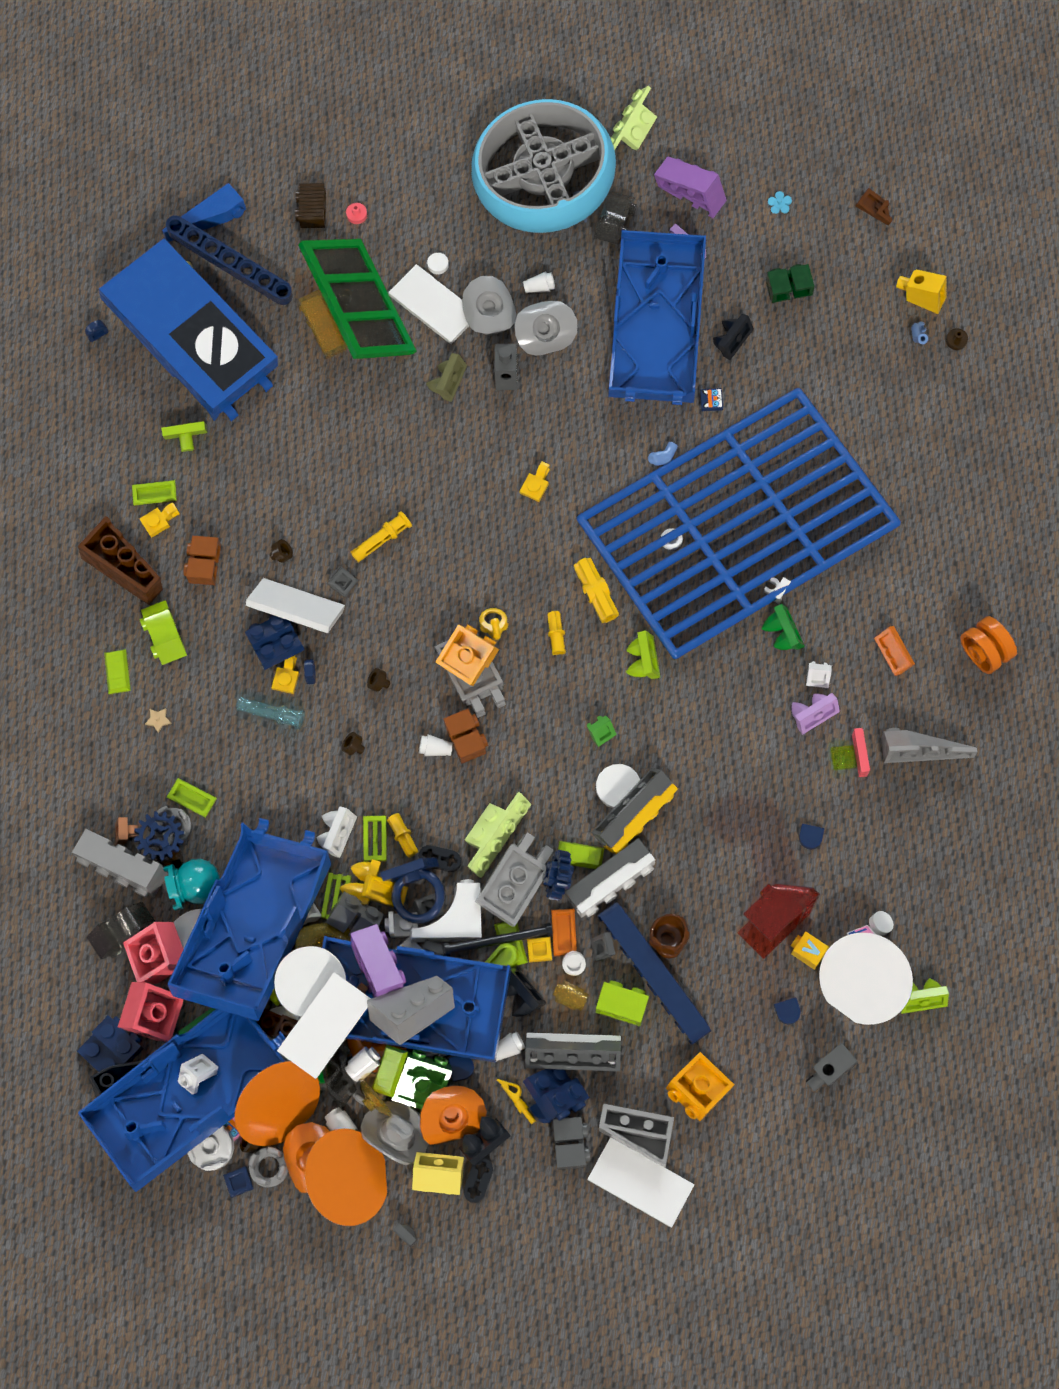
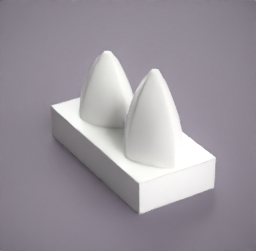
[317,807,357,858]

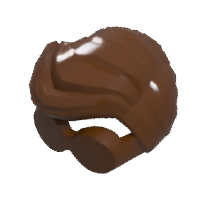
[649,913,690,959]

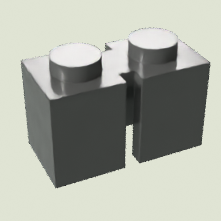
[326,891,384,937]
[553,1117,590,1170]

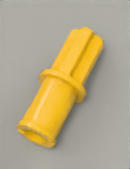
[548,611,566,655]
[387,813,418,857]

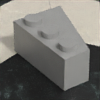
[367,976,455,1045]

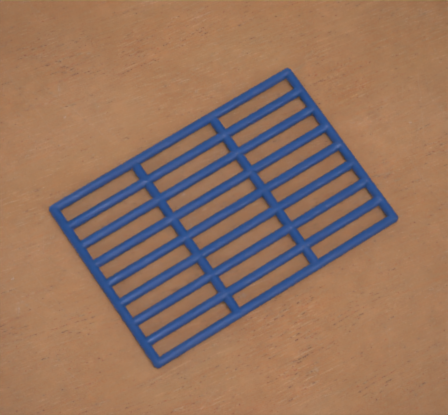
[577,388,901,659]

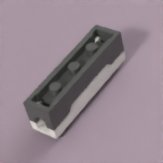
[565,838,655,918]
[525,1033,621,1071]

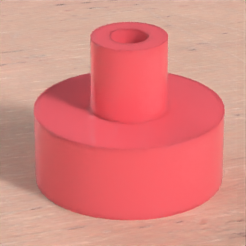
[346,203,367,224]

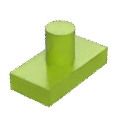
[161,421,208,452]

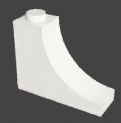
[410,879,482,943]

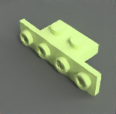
[610,86,657,150]
[465,792,531,878]

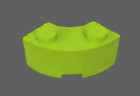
[140,600,187,665]

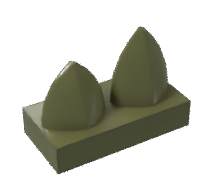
[426,353,467,402]

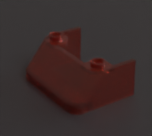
[737,883,820,959]

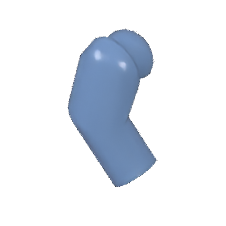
[911,321,928,344]
[648,442,678,466]

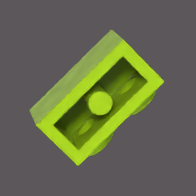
[596,981,649,1026]

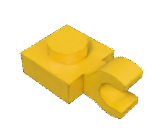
[520,461,550,502]
[140,503,180,538]
[272,655,299,694]

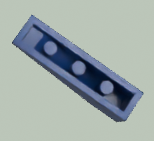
[162,183,246,242]

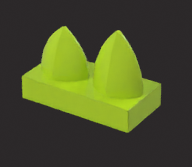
[626,630,660,679]
[901,978,949,1014]

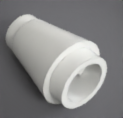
[523,272,555,293]
[419,734,453,756]
[496,1032,525,1061]

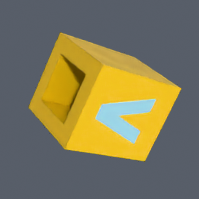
[791,931,829,970]

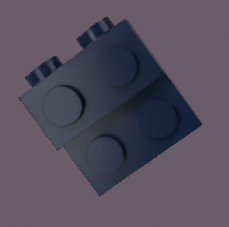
[245,615,304,670]
[77,1015,144,1072]
[523,1069,590,1122]

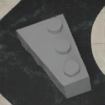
[599,1104,674,1168]

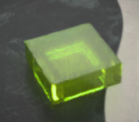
[830,745,857,770]

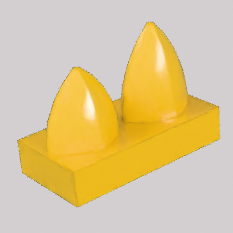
[339,859,381,906]

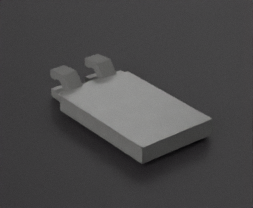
[435,633,506,718]
[475,832,553,927]

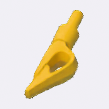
[497,1079,536,1124]

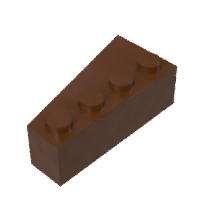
[78,516,163,605]

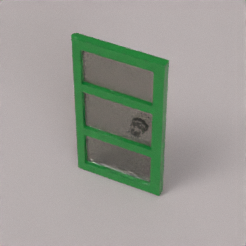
[298,239,417,359]

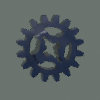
[134,811,184,862]
[543,850,574,901]

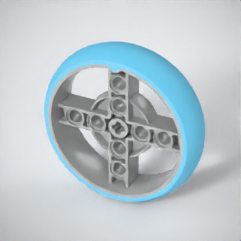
[471,99,616,233]

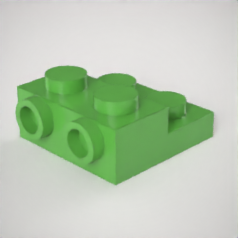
[391,1049,452,1109]

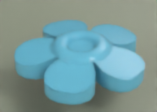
[768,191,792,214]

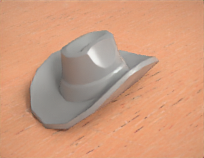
[462,276,517,335]
[514,301,577,356]
[360,1101,429,1165]

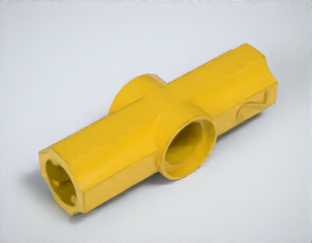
[574,558,619,623]

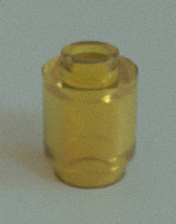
[553,980,589,1011]

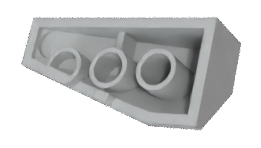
[881,728,977,763]

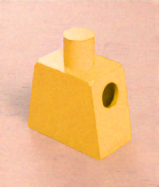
[896,269,947,314]

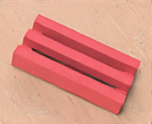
[852,728,870,777]

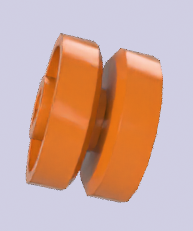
[960,616,1017,674]

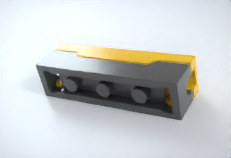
[591,768,678,854]

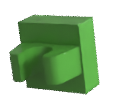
[587,716,617,747]

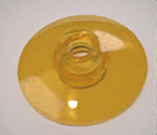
[360,1079,393,1117]

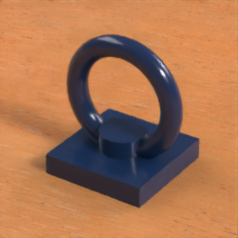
[380,858,445,924]

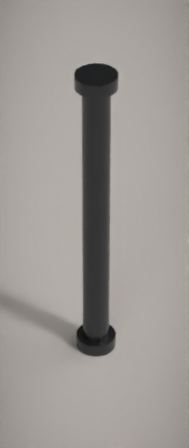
[442,923,553,957]

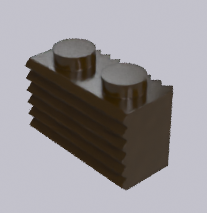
[295,183,326,228]

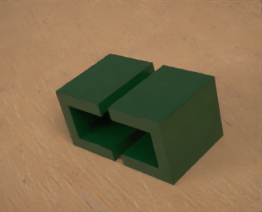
[766,264,815,303]

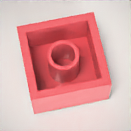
[123,922,183,984]
[118,982,184,1042]

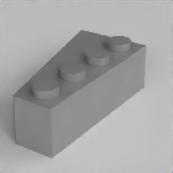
[72,829,168,898]

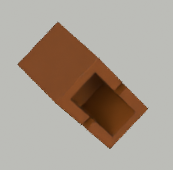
[184,536,221,585]
[443,709,488,764]

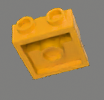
[436,624,499,686]
[665,1052,735,1121]

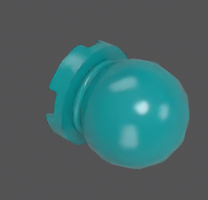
[163,859,220,911]

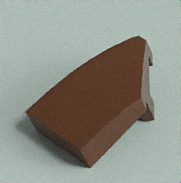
[855,188,892,225]

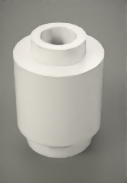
[345,1047,381,1082]
[325,1107,358,1131]

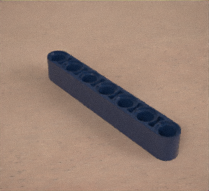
[166,216,293,305]
[597,902,711,1045]

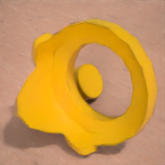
[479,608,508,640]

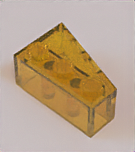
[298,289,348,359]

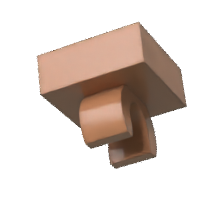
[115,817,138,845]

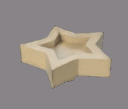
[145,708,171,733]

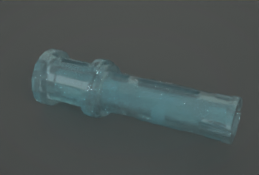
[236,697,305,730]

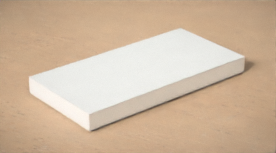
[388,264,469,344]
[246,578,345,633]
[277,972,371,1079]
[587,1137,694,1228]

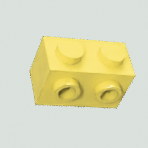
[412,1152,464,1195]

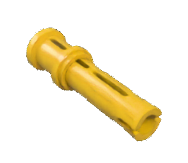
[350,511,412,563]

